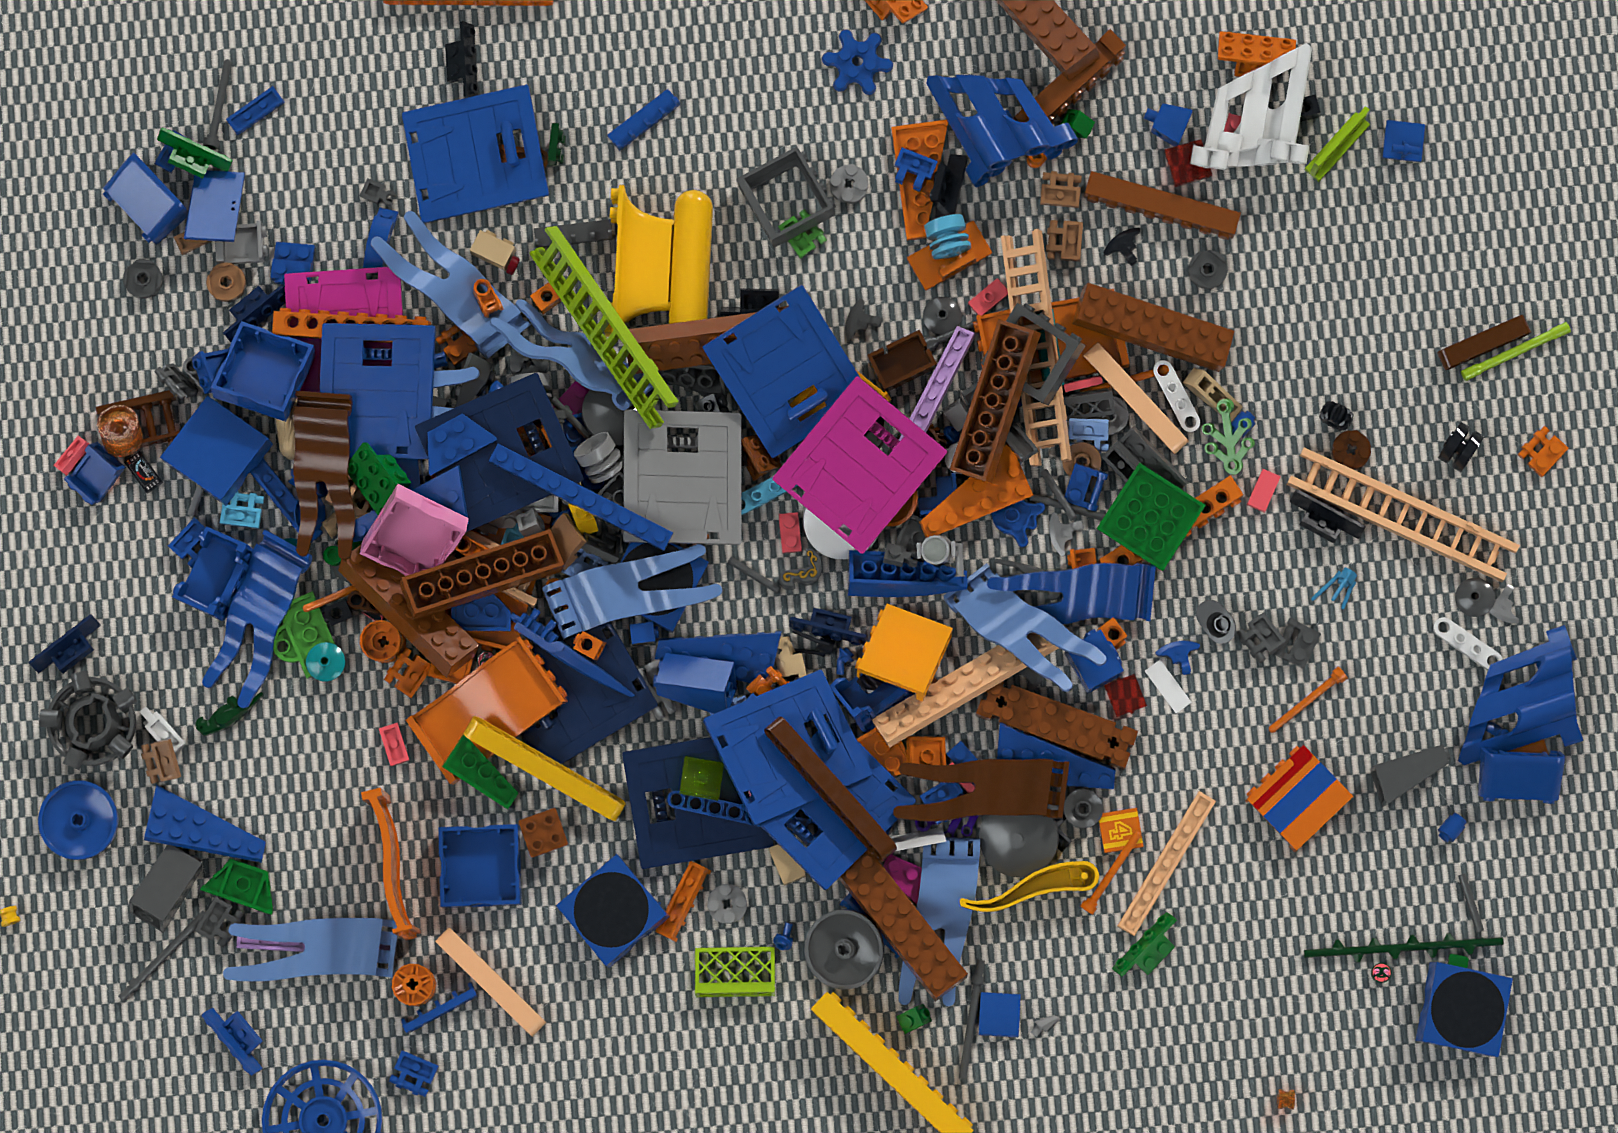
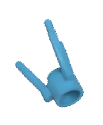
[1311,567,1357,609]

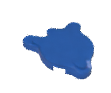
[991,500,1045,548]

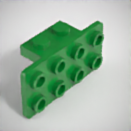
[348,442,411,515]

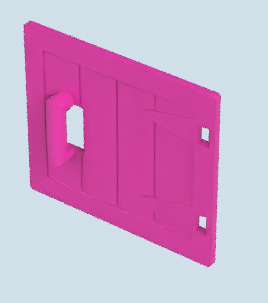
[284,267,403,392]
[772,376,947,554]

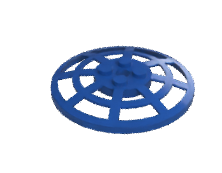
[262,1060,382,1133]

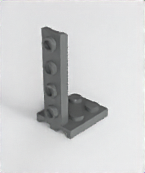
[961,382,1039,462]

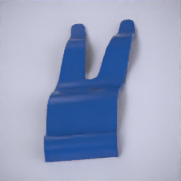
[202,529,312,708]
[987,563,1156,625]

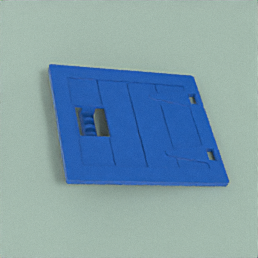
[402,84,549,224]
[703,285,860,458]
[320,323,436,459]
[703,670,873,826]
[741,721,916,890]

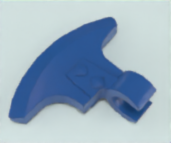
[1155,641,1200,675]

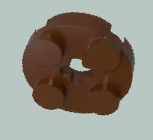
[1331,430,1371,470]

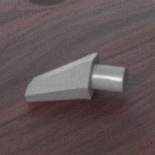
[1031,1015,1060,1037]

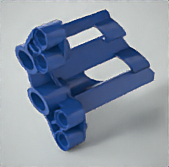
[926,75,1078,187]
[1458,625,1584,765]

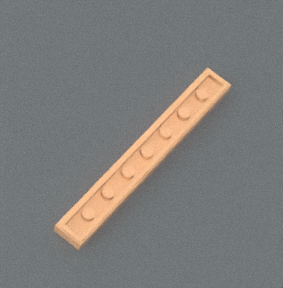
[1117,791,1216,936]

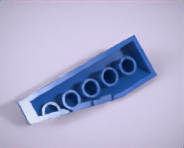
[848,550,968,597]

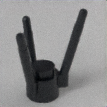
[792,629,836,657]

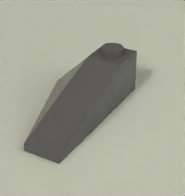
[451,353,496,408]
[658,364,728,398]

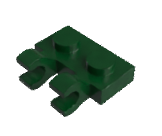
[548,123,566,166]

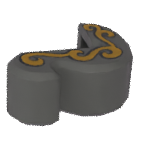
[779,548,822,590]

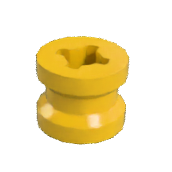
[0,905,21,927]

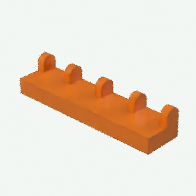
[655,861,711,942]

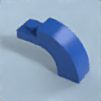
[363,207,398,268]

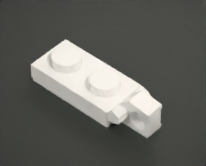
[140,707,186,753]

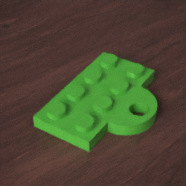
[273,591,336,679]

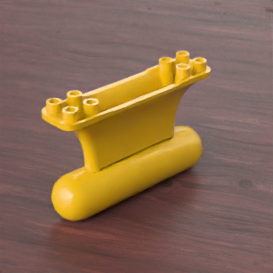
[604,185,713,337]

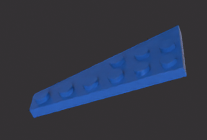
[353,465,469,542]
[655,631,782,683]

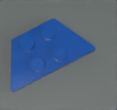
[428,413,498,476]

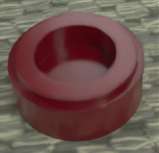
[506,255,520,275]

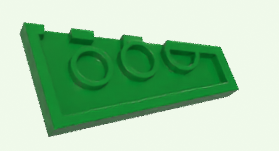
[442,733,519,810]

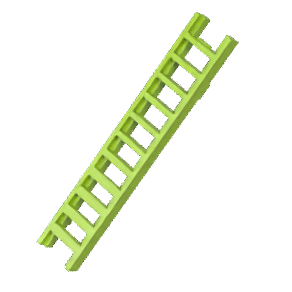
[529,226,679,429]

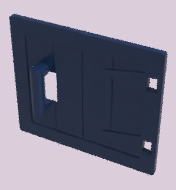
[415,373,584,533]
[522,622,659,764]
[622,736,774,869]

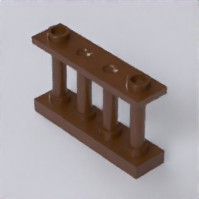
[96,390,180,457]

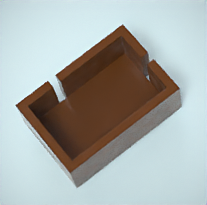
[867,329,937,392]

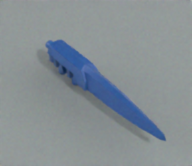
[511,608,635,697]

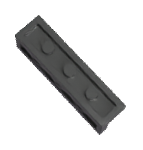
[1034,387,1115,422]

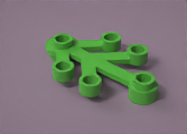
[1202,398,1255,475]

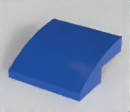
[979,992,1021,1038]

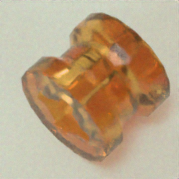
[1277,1089,1295,1110]

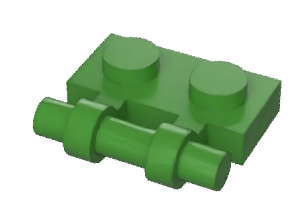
[778,209,827,259]

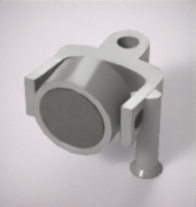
[917,535,965,577]

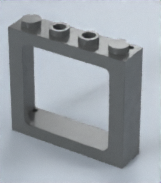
[736,147,836,248]
[981,303,1086,406]

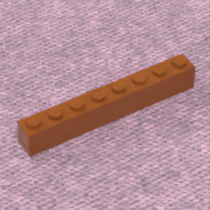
[1084,171,1241,240]

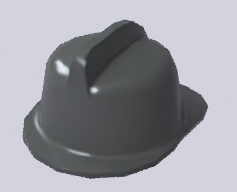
[1196,600,1236,644]

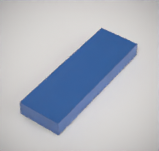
[226,86,285,136]

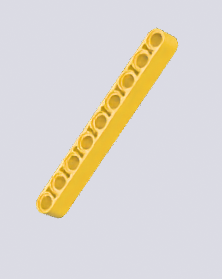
[464,716,626,821]

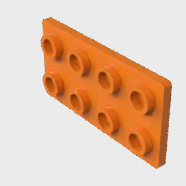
[864,0,928,24]
[1217,31,1296,81]
[907,221,992,291]

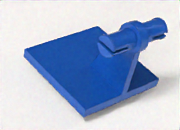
[1382,120,1425,162]

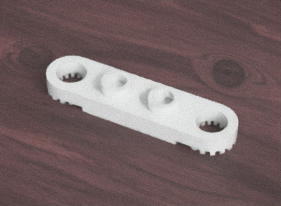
[1153,360,1200,432]
[1433,617,1503,670]

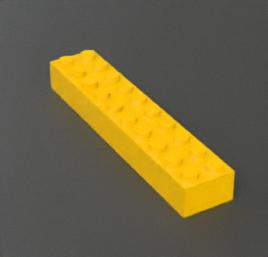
[811,992,974,1133]

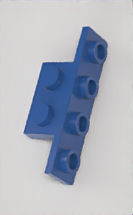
[202,1008,263,1076]

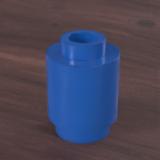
[1231,411,1256,438]
[1438,813,1467,843]

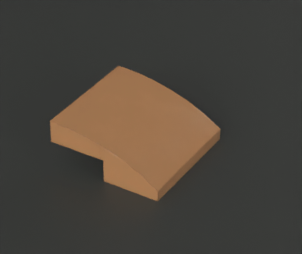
[551,513,586,570]

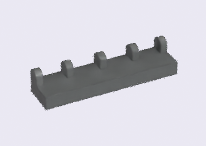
[534,219,613,248]

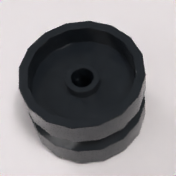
[1438,422,1485,473]

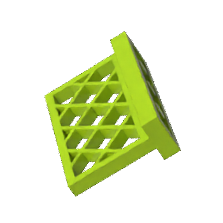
[1304,106,1370,182]
[695,947,775,998]

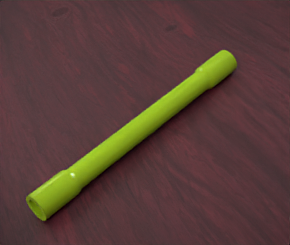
[1461,322,1571,381]

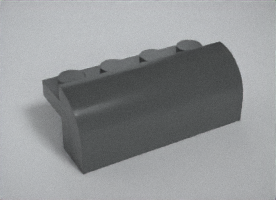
[1102,426,1189,489]

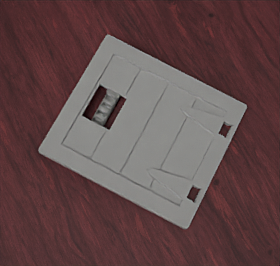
[623,409,742,545]

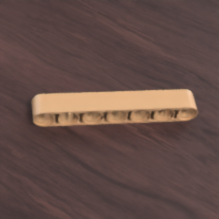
[1083,342,1189,454]
[435,927,546,1037]

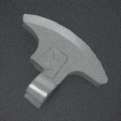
[1049,512,1084,556]
[1489,584,1519,623]

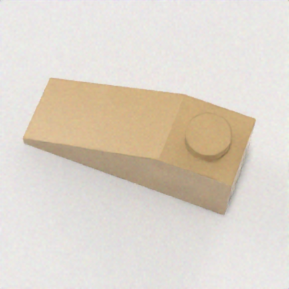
[1182,368,1243,422]

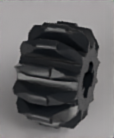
[1319,401,1354,431]
[857,674,884,694]

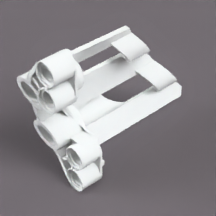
[1190,43,1312,170]

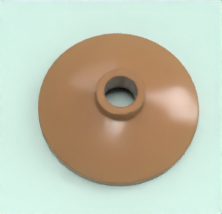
[1062,442,1102,479]

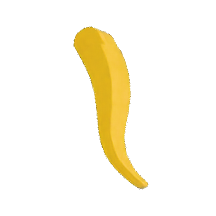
[959,861,1099,912]

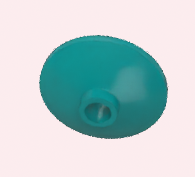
[306,642,345,682]

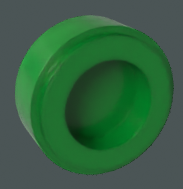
[323,546,342,566]

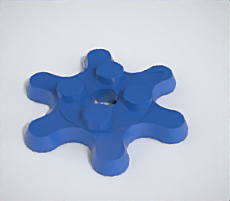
[822,29,893,95]

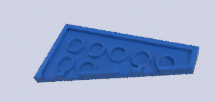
[997,722,1116,789]
[144,785,266,863]

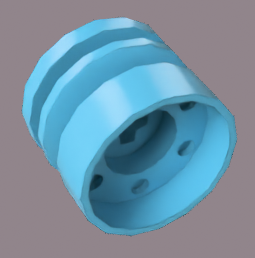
[924,214,971,259]

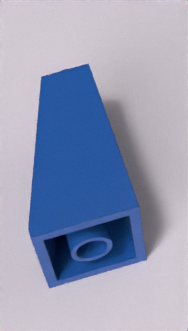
[653,653,737,714]

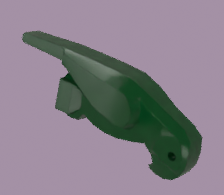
[195,692,264,736]

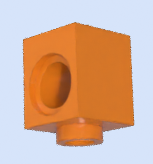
[530,282,561,314]
[1097,617,1127,650]
[573,631,606,661]

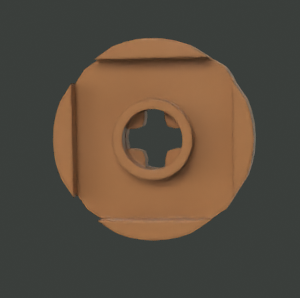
[206,263,246,302]

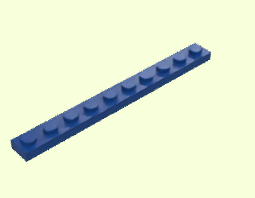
[489,444,673,551]

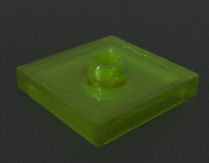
[679,756,724,801]

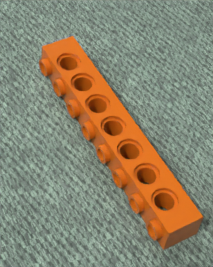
[272,308,431,343]
[1098,475,1244,565]

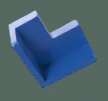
[918,473,957,518]

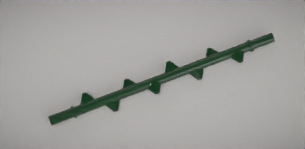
[1304,933,1504,963]

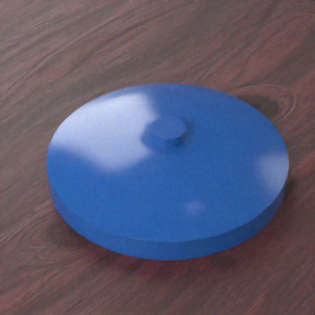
[38,780,119,860]

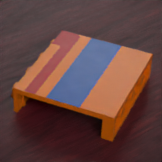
[1245,745,1353,852]

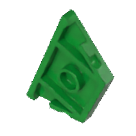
[200,859,274,915]

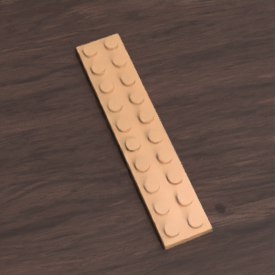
[871,632,1059,748]

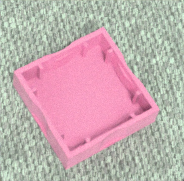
[359,484,469,576]

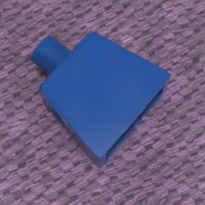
[1144,103,1193,148]

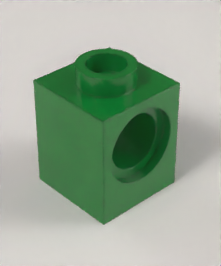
[1060,109,1095,139]

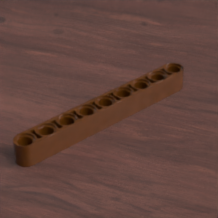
[764,716,897,862]

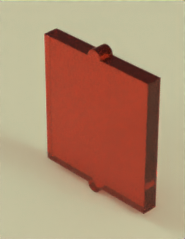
[1104,674,1147,718]

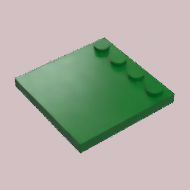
[1096,463,1206,572]

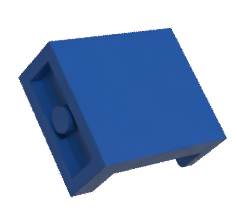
[192,347,230,394]
[64,442,126,505]

